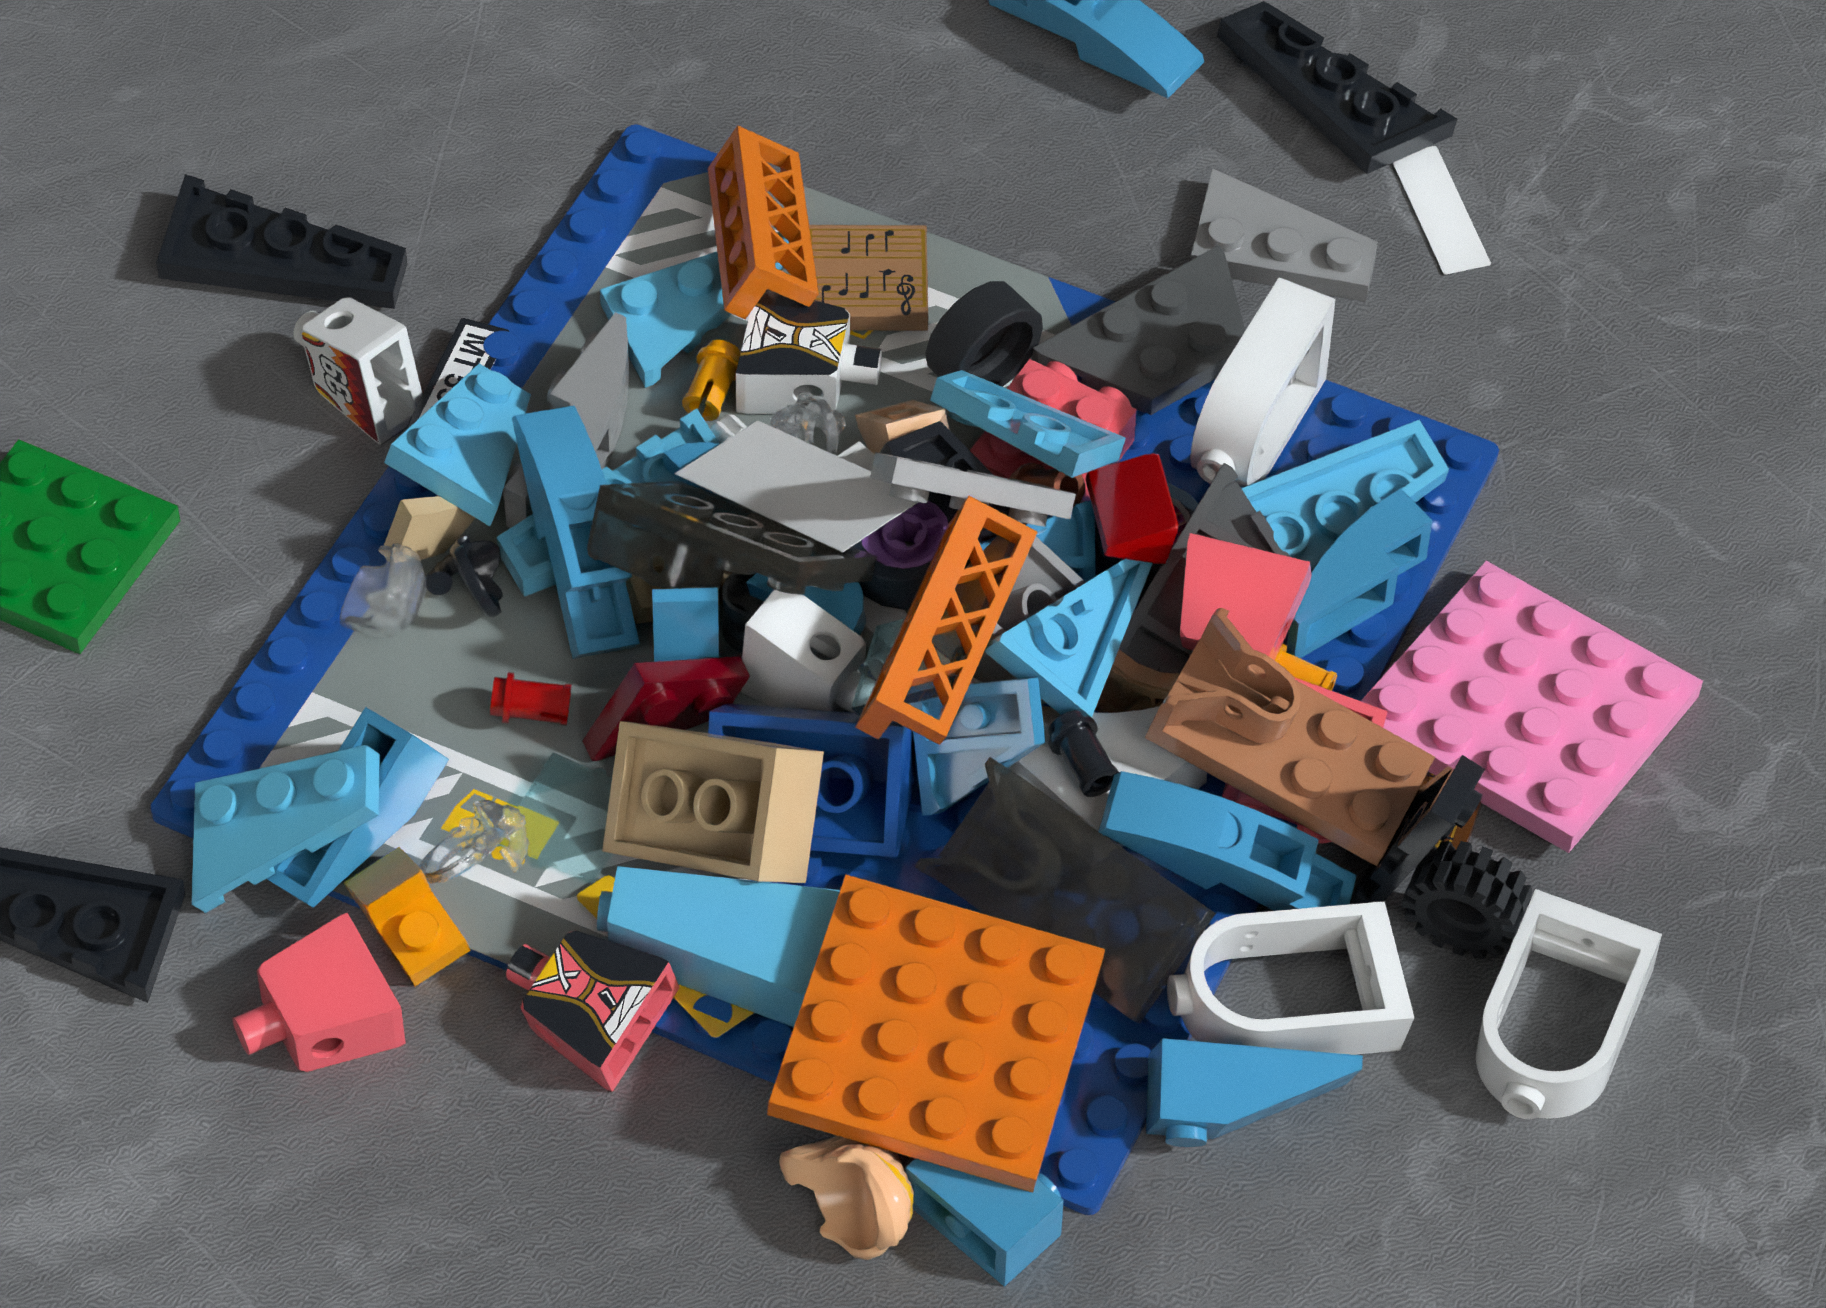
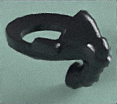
[425,534,503,618]

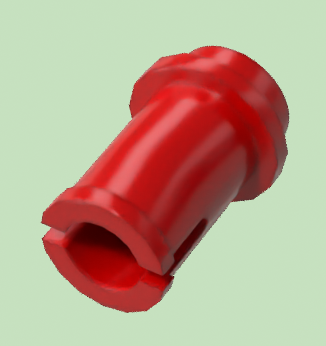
[490,672,572,726]

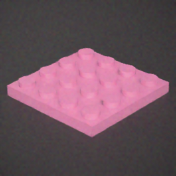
[1361,561,1703,853]

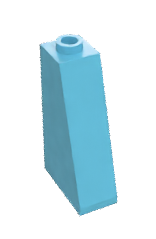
[597,866,840,1027]

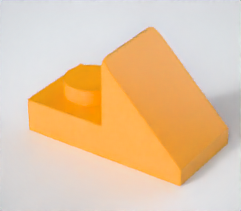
[344,847,471,987]

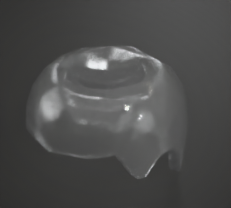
[339,543,427,639]

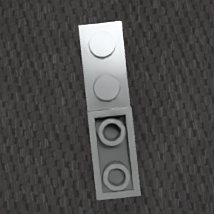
[502,312,629,528]

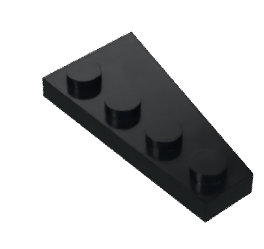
[1217,1,1458,174]

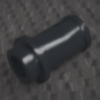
[1048,710,1119,797]

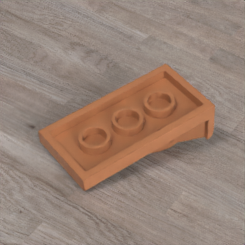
[1144,608,1435,866]

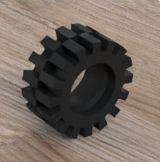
[1402,841,1533,959]

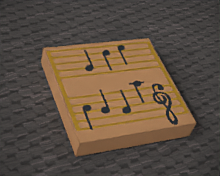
[809,225,928,331]

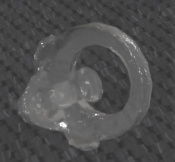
[770,392,846,455]
[419,800,530,884]

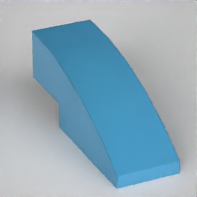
[1286,488,1432,658]

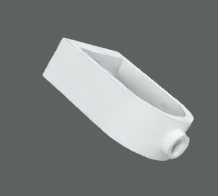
[1190,277,1336,487]
[1476,889,1662,1119]
[1167,901,1414,1055]

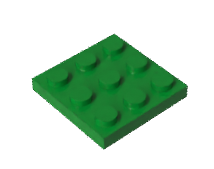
[0,439,180,654]

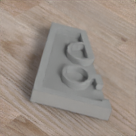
[1191,168,1378,301]
[870,452,1076,527]

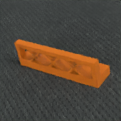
[708,125,819,319]
[855,496,1037,745]

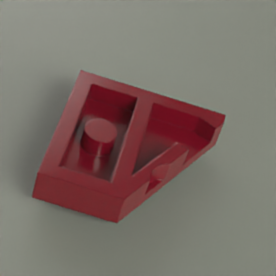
[582,656,751,761]

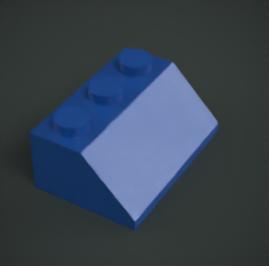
[708,703,916,857]

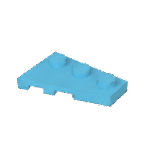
[384,363,531,526]
[930,370,1126,478]
[191,745,380,913]

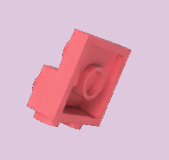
[970,359,1137,504]

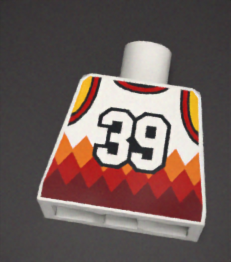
[293,297,423,445]

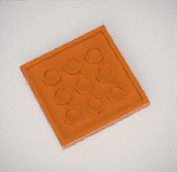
[767,874,1105,1193]

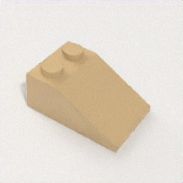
[602,721,824,883]

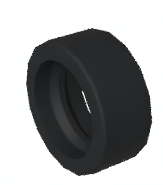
[925,281,1043,387]

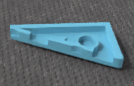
[600,232,789,388]
[984,559,1153,717]

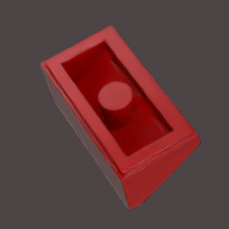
[1085,453,1178,564]

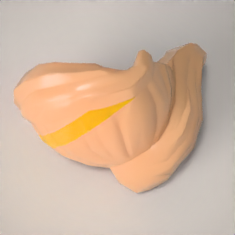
[779,1136,914,1260]

